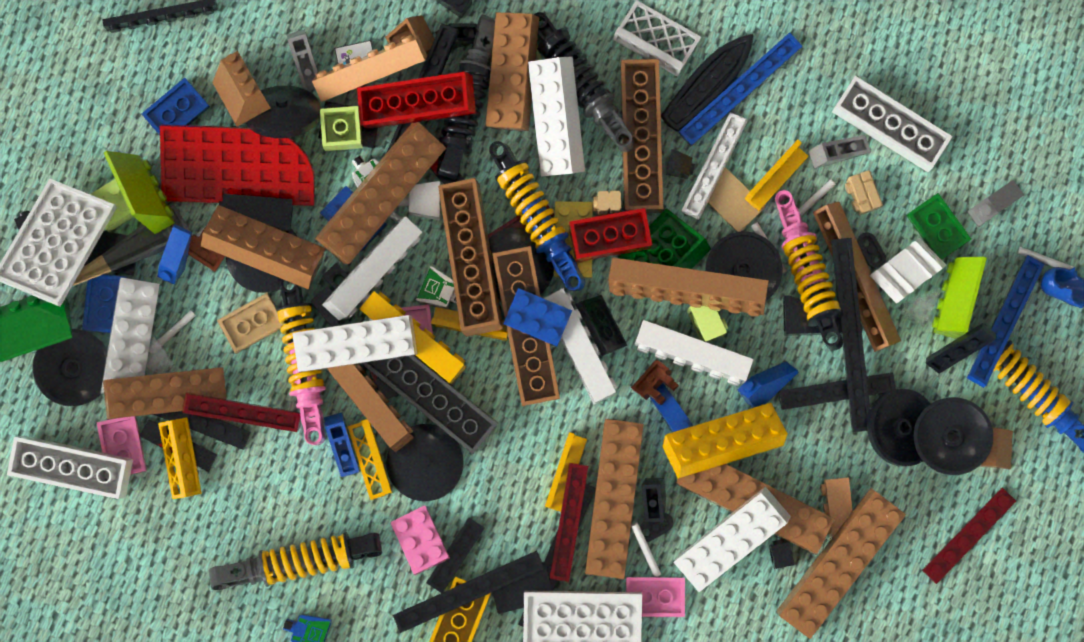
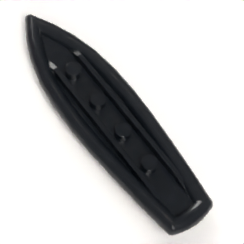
[661,34,754,132]

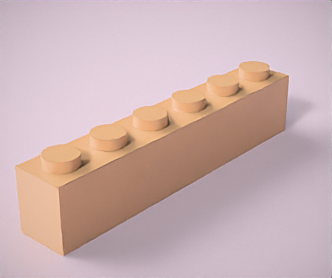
[312,35,427,102]

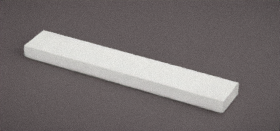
[681,112,748,220]

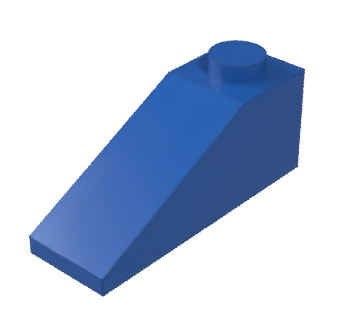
[157,225,192,284]
[737,362,799,408]
[650,383,693,432]
[324,412,360,477]

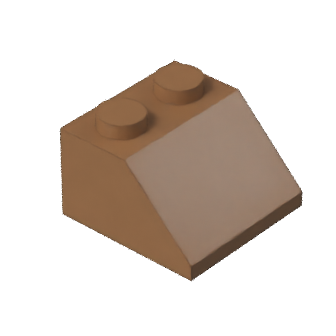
[385,15,434,56]
[979,427,1013,469]

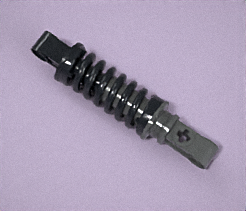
[534,12,634,152]
[436,14,496,180]

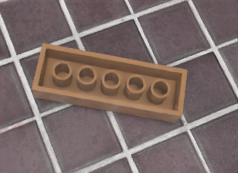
[486,12,539,131]
[201,205,326,290]
[327,363,414,452]
[103,367,227,419]

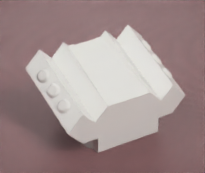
[870,238,947,304]

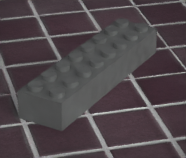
[362,355,498,454]

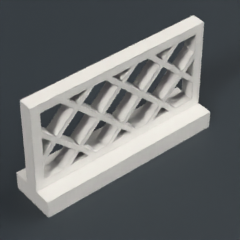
[613,0,701,77]

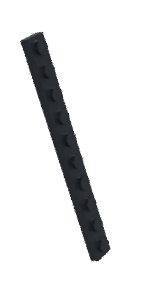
[831,238,870,432]

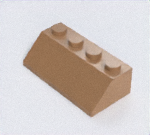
[212,51,270,127]

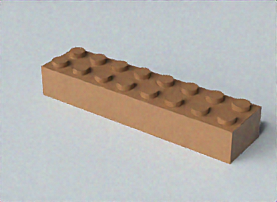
[620,59,663,213]
[315,122,446,264]
[438,178,503,337]
[492,246,560,406]
[608,257,768,316]
[585,419,644,579]
[676,464,835,555]
[776,488,906,639]

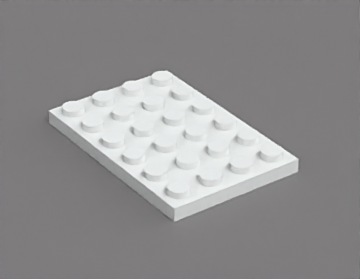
[0,179,117,307]
[523,590,642,642]

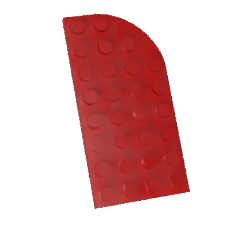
[160,125,315,206]

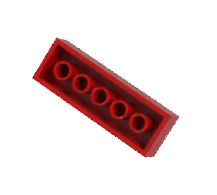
[357,72,476,129]

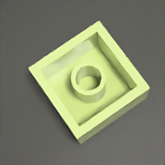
[320,106,363,151]
[90,179,134,232]
[687,306,728,343]

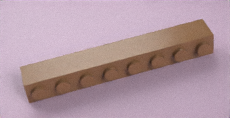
[813,202,901,352]

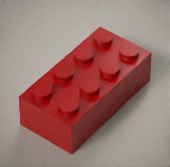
[568,208,652,262]

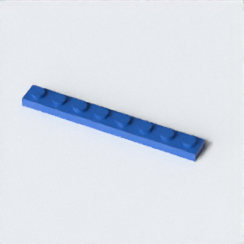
[678,32,802,147]
[967,255,1045,388]

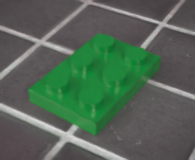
[906,193,971,260]

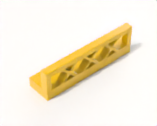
[745,139,809,211]
[431,307,508,341]
[158,418,202,499]
[347,419,393,500]
[545,432,587,512]

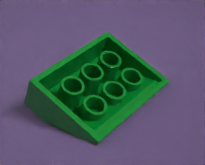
[618,208,711,303]
[0,295,73,362]

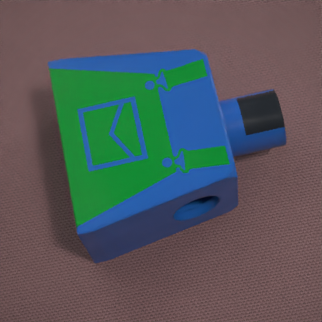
[283,614,332,642]

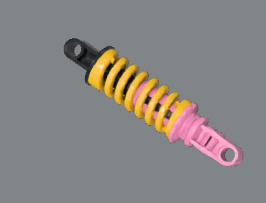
[775,190,844,351]
[276,279,326,446]

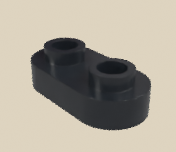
[857,232,886,269]
[639,513,673,542]

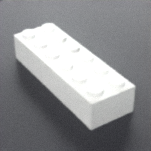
[528,57,585,177]
[832,76,953,172]
[322,216,422,320]
[101,277,160,394]
[544,289,617,405]
[292,315,417,372]
[634,320,754,386]
[7,436,133,499]
[674,486,791,592]

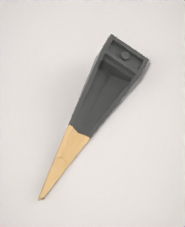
[73,205,192,286]

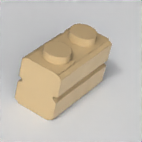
[845,170,883,216]
[593,191,621,216]

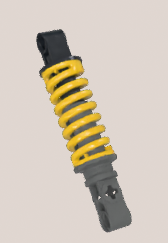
[209,532,383,590]

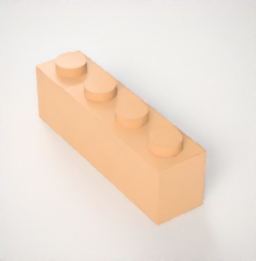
[821,477,853,544]

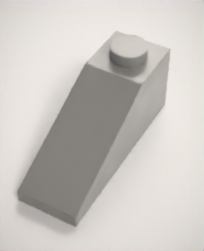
[287,29,318,91]
[809,135,871,168]
[967,180,1024,227]

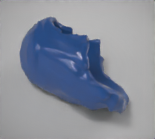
[1041,267,1084,308]

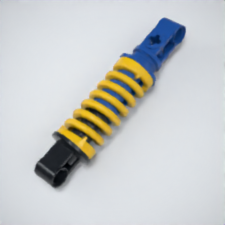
[489,141,586,291]
[993,340,1084,453]

